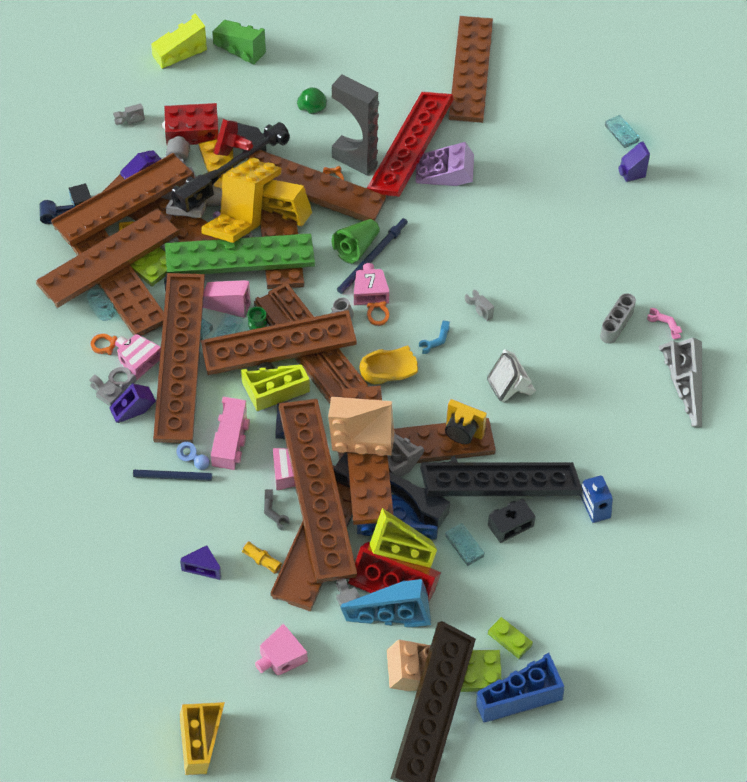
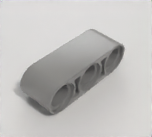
[600,293,636,343]

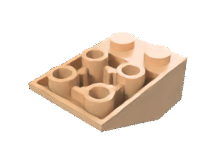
[387,639,431,691]

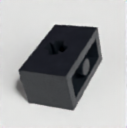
[488,498,536,543]

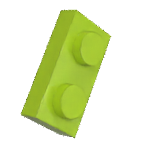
[488,617,533,659]

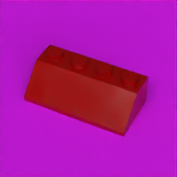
[348,542,441,601]

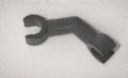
[264,489,290,530]

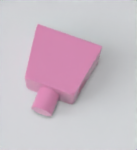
[255,624,308,675]

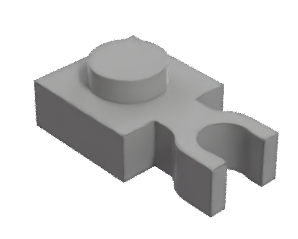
[113,103,145,125]

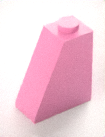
[203,280,251,318]

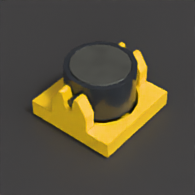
[445,399,487,445]

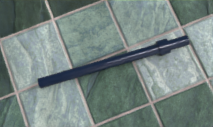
[337,218,408,294]

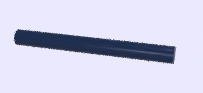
[133,469,212,481]

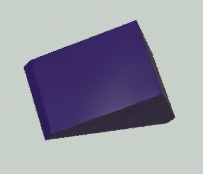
[180,545,221,580]

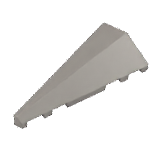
[659,338,702,427]
[388,431,424,478]

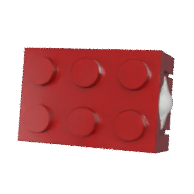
[162,103,219,145]

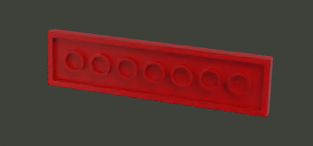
[367,92,454,197]

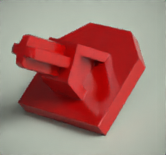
[213,119,254,156]

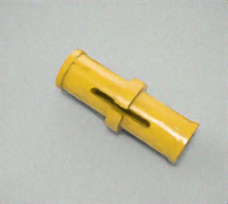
[242,541,282,574]

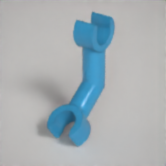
[419,320,450,354]

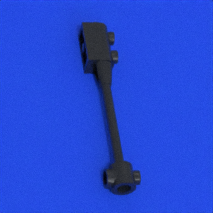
[171,122,290,213]

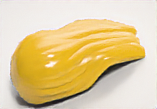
[359,345,418,385]

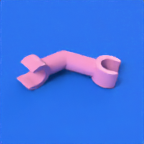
[647,308,682,339]

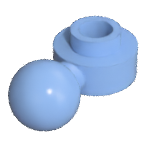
[176,442,210,470]

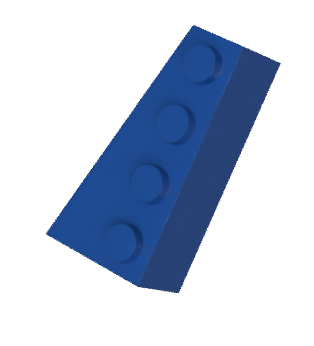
[476,653,564,723]

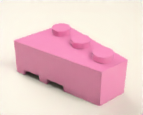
[211,397,250,470]

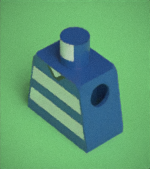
[580,475,613,523]

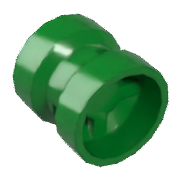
[248,307,267,330]

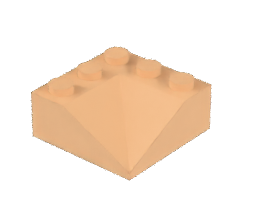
[328,397,394,456]

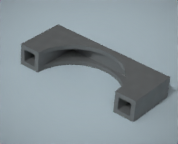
[332,74,379,175]

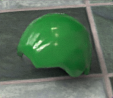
[297,87,327,114]

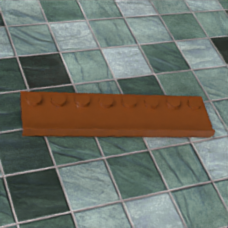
[248,150,386,221]
[51,153,195,247]
[36,208,180,308]
[254,282,368,404]
[270,465,353,612]

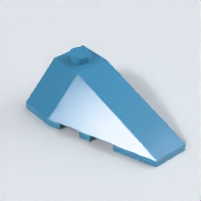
[340,579,431,627]

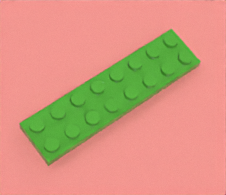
[165,234,315,274]

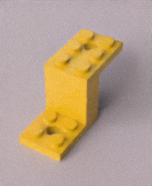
[201,158,282,243]

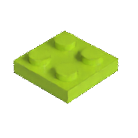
[130,247,167,287]
[461,650,501,692]

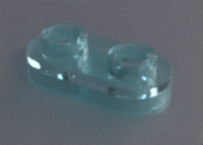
[87,289,115,321]

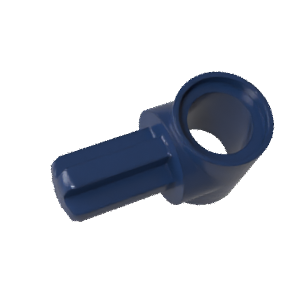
[39,200,74,224]

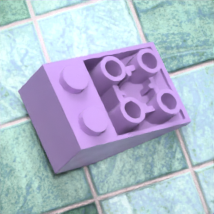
[416,142,474,186]

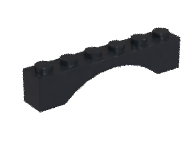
[333,452,450,529]

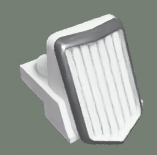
[487,349,536,402]

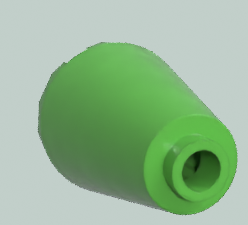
[331,219,380,263]

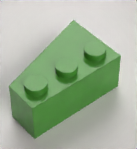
[212,20,266,65]

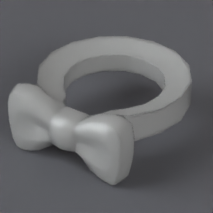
[108,367,137,392]

